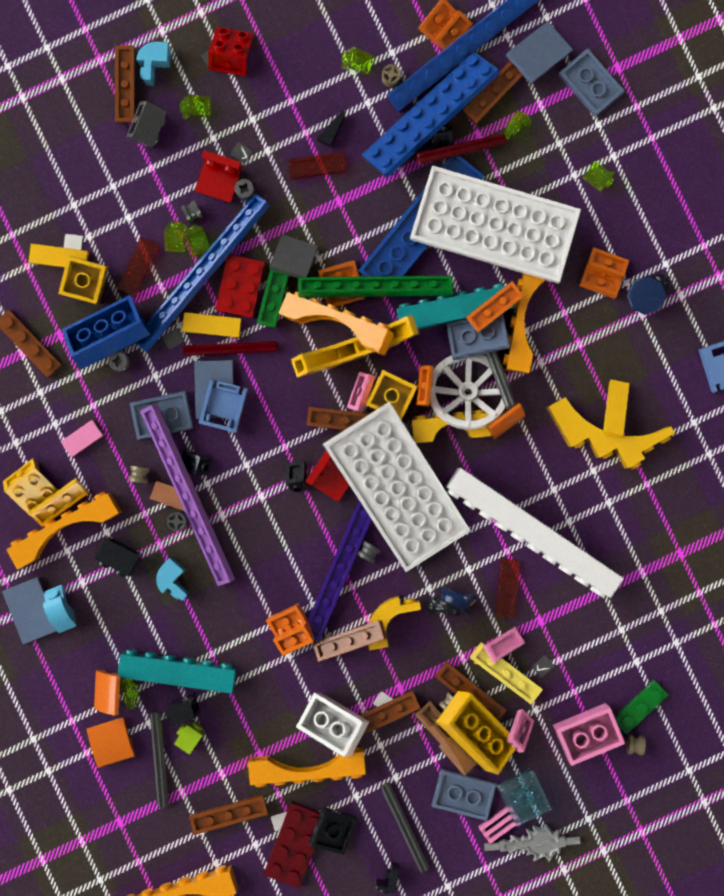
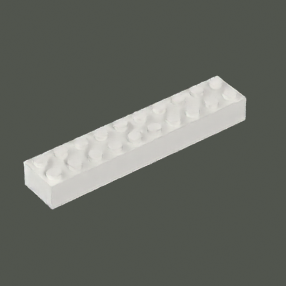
[445,468,624,598]

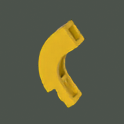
[369,596,421,650]

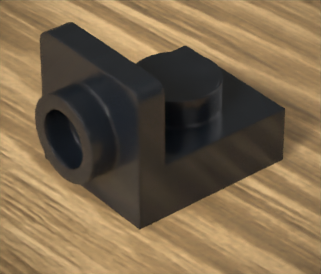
[433,124,454,149]
[181,449,212,475]
[285,461,310,492]
[376,862,399,894]

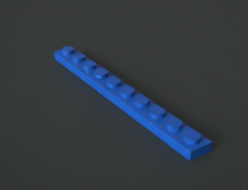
[386,0,539,111]
[135,193,270,352]

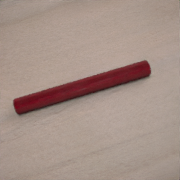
[416,133,507,165]
[183,341,278,356]

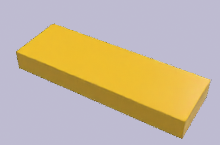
[29,244,89,268]
[182,312,242,338]
[603,380,630,438]
[29,478,88,527]

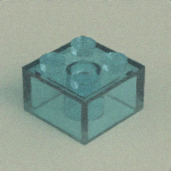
[496,769,552,827]

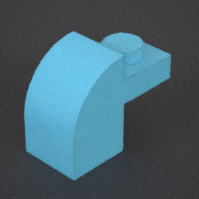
[136,42,171,86]
[156,556,190,601]
[43,585,77,633]

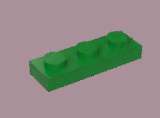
[257,269,289,329]
[614,680,668,734]

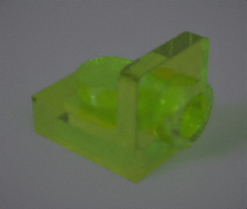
[342,47,374,75]
[180,95,211,119]
[503,111,533,139]
[582,161,615,191]
[164,221,187,253]
[184,225,210,257]
[120,679,139,710]

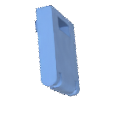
[698,341,724,393]
[199,379,248,433]

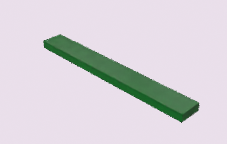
[298,276,453,297]

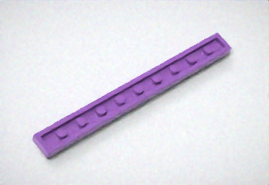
[140,403,235,586]

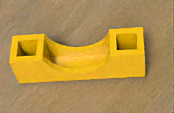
[411,410,491,443]

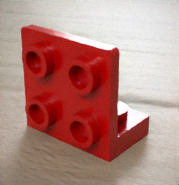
[208,27,254,77]
[195,150,243,203]
[305,450,349,502]

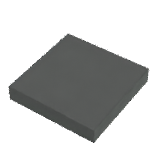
[269,234,318,278]

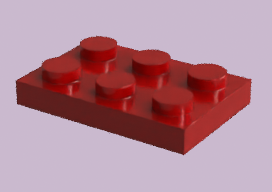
[215,254,265,319]

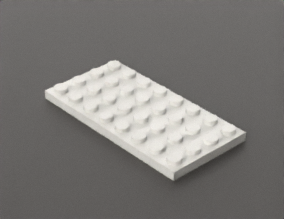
[410,166,581,284]
[323,402,471,572]

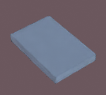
[506,21,573,84]
[558,48,625,118]
[446,314,510,361]
[194,360,234,419]
[129,391,194,440]
[2,577,56,644]
[431,768,497,821]

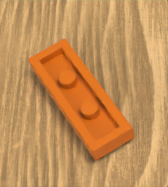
[466,281,524,333]

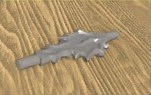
[484,824,581,862]

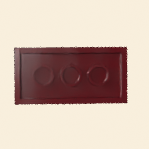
[263,801,320,889]

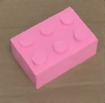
[553,703,625,766]

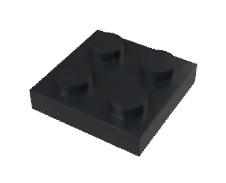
[308,807,358,855]

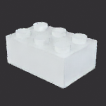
[296,693,369,757]

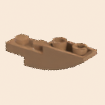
[415,701,477,776]

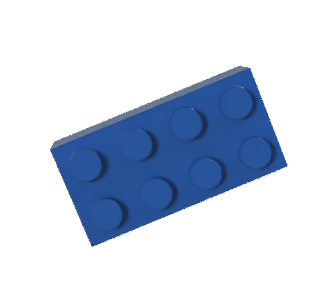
[61,295,150,370]

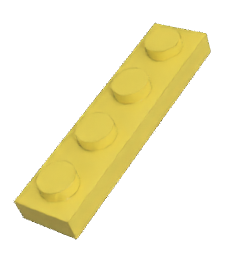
[470,642,543,705]

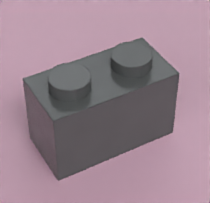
[126,101,167,148]

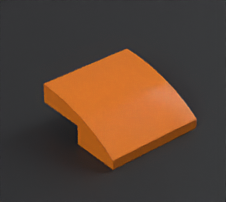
[418,0,473,50]
[579,247,629,299]
[318,260,365,307]
[415,365,434,406]
[486,403,525,440]
[265,603,315,656]
[94,670,120,716]
[87,717,135,768]

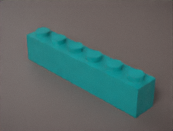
[396,283,514,330]
[118,649,237,694]

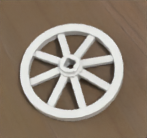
[430,354,509,430]

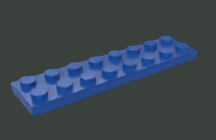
[362,52,500,178]
[358,156,484,277]

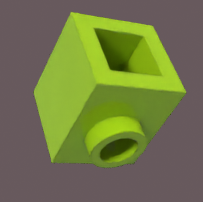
[174,721,205,755]

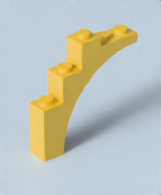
[291,315,419,378]
[546,397,675,470]

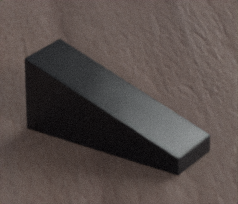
[317,110,346,147]

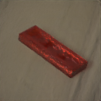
[288,152,347,180]
[117,237,159,297]
[495,558,520,618]

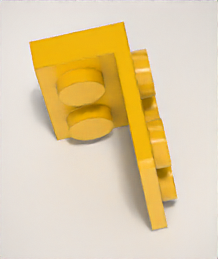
[3,458,58,516]

